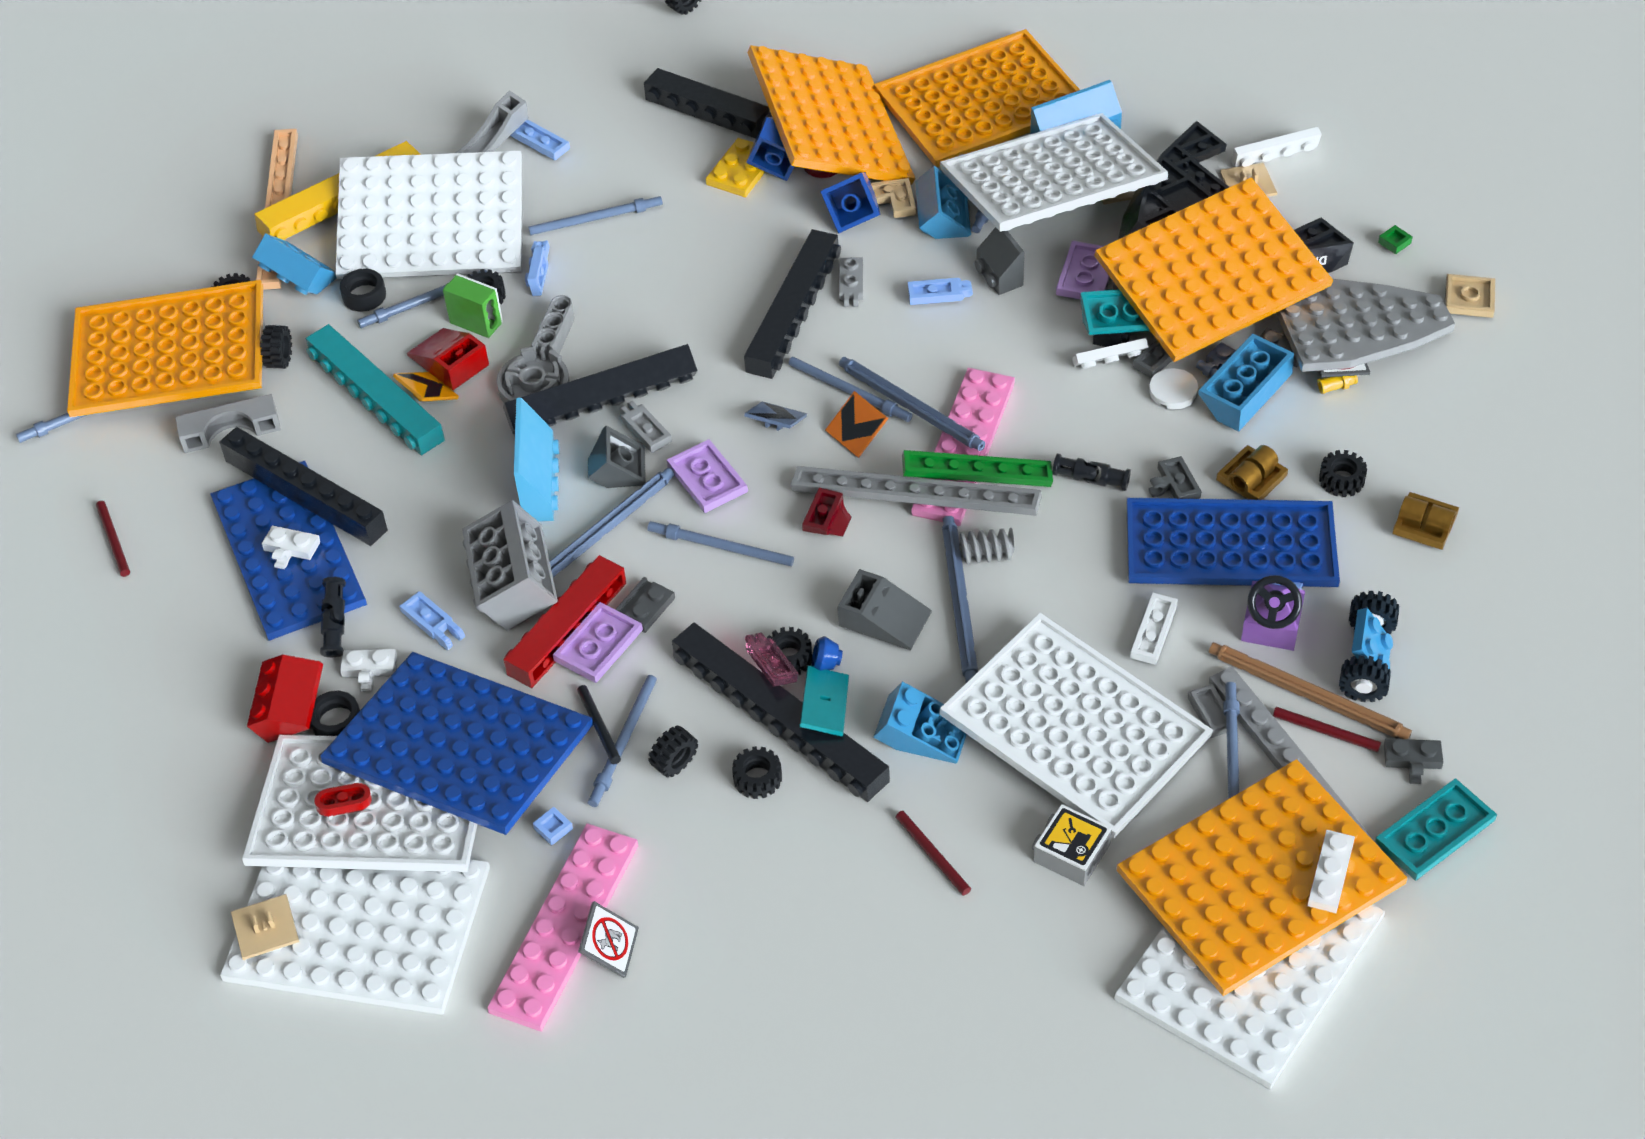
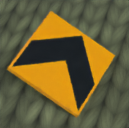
[393,372,459,401]

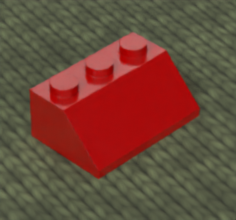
[247,654,323,743]

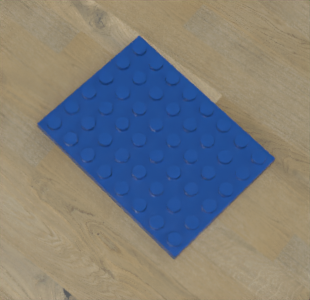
[320,652,593,835]

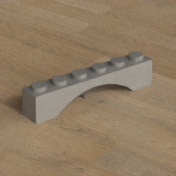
[455,91,528,153]

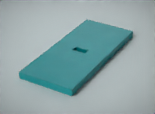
[800,666,849,736]

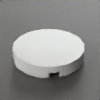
[1149,368,1199,410]

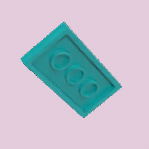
[1375,778,1497,881]

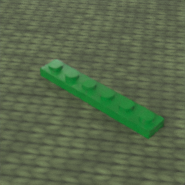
[902,450,1053,487]

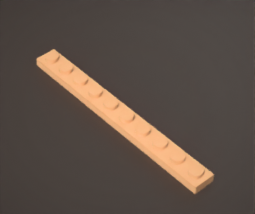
[256,129,298,290]

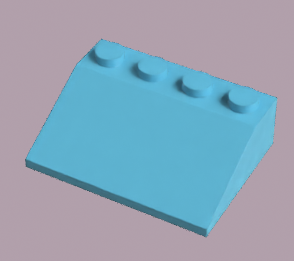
[514,398,560,522]

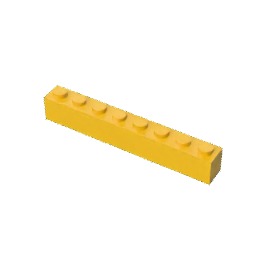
[254,141,421,240]

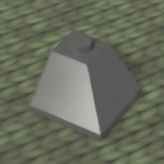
[588,425,646,488]

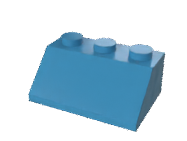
[915,166,971,239]
[252,233,337,295]

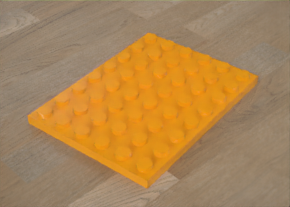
[874,29,1080,167]
[747,45,915,185]
[1094,177,1333,362]
[67,280,263,417]
[1116,759,1407,996]

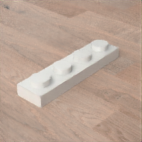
[1231,127,1321,167]

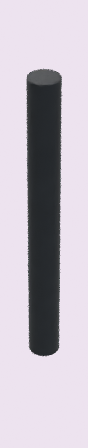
[577,685,621,764]

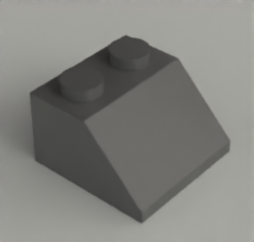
[975,227,1024,295]

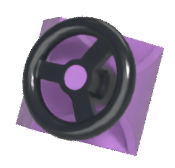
[1241,575,1305,651]

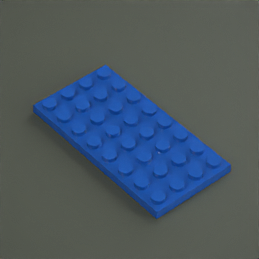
[210,461,367,641]
[1126,498,1340,587]

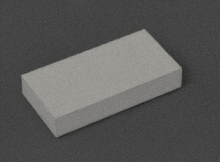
[1188,684,1226,738]

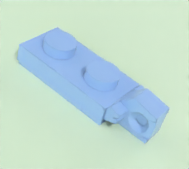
[525,240,550,296]

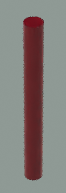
[96,501,130,577]
[1273,706,1382,752]
[895,811,971,896]

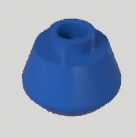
[812,636,843,670]

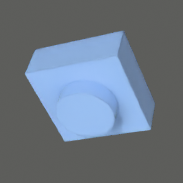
[533,807,573,846]

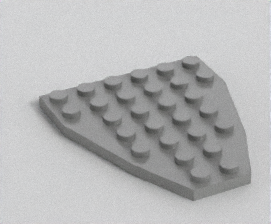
[1276,279,1455,372]

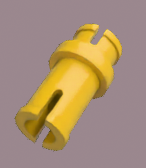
[1317,375,1358,394]

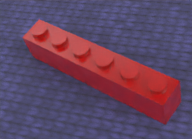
[503,555,627,689]

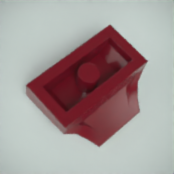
[802,488,852,537]

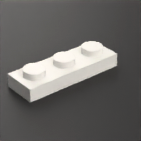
[1072,338,1148,369]
[1130,593,1178,665]
[1308,830,1355,913]

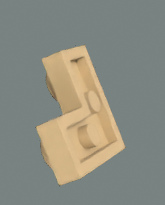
[871,178,916,218]

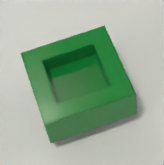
[1378,225,1413,254]

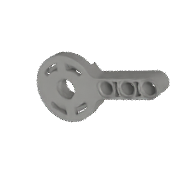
[497,295,574,403]

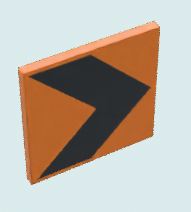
[825,391,889,458]

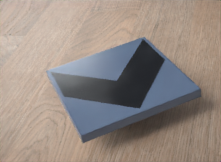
[744,401,807,431]

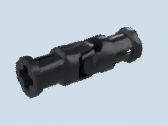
[1052,453,1131,491]
[320,577,346,658]

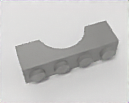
[175,394,281,453]

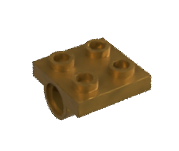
[1216,445,1288,500]
[1392,492,1459,550]

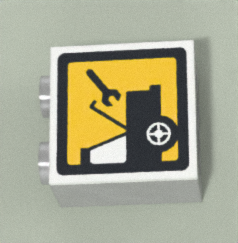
[1032,804,1112,886]

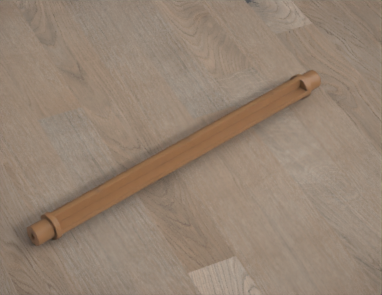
[1209,642,1412,739]

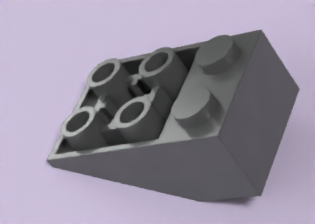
[838,569,932,651]

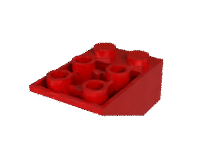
[407,328,489,390]

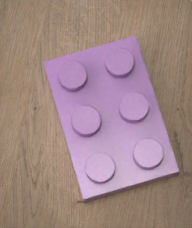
[1056,241,1110,299]
[667,439,748,513]
[553,602,643,683]

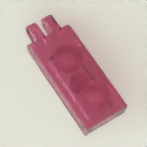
[745,633,799,687]

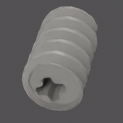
[960,528,1014,564]

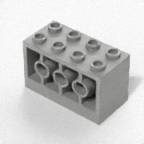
[462,500,558,630]

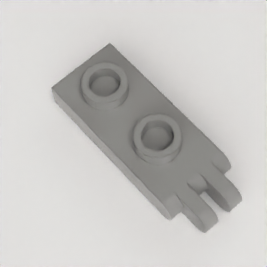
[839,257,863,307]
[619,401,672,453]

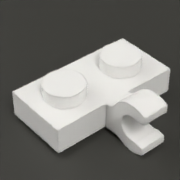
[262,526,320,569]
[340,649,397,691]

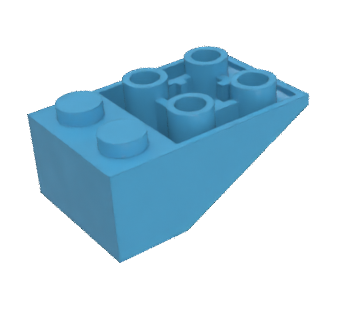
[873,681,967,764]

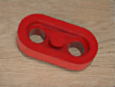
[314,783,372,817]

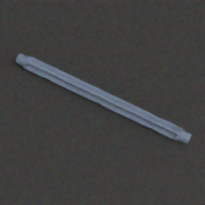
[839,357,986,451]
[549,468,675,578]
[942,516,978,683]

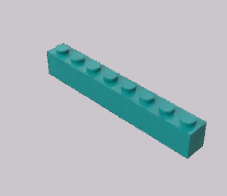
[305,324,445,456]

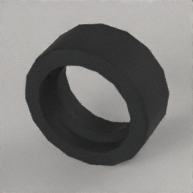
[340,268,386,312]
[310,690,360,736]

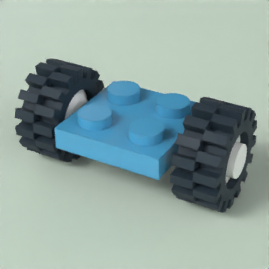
[1339,591,1399,702]

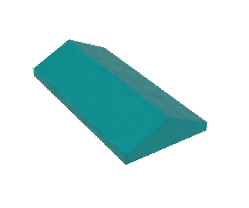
[1080,290,1150,335]

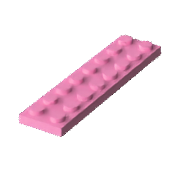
[912,368,1015,526]
[488,824,638,1032]

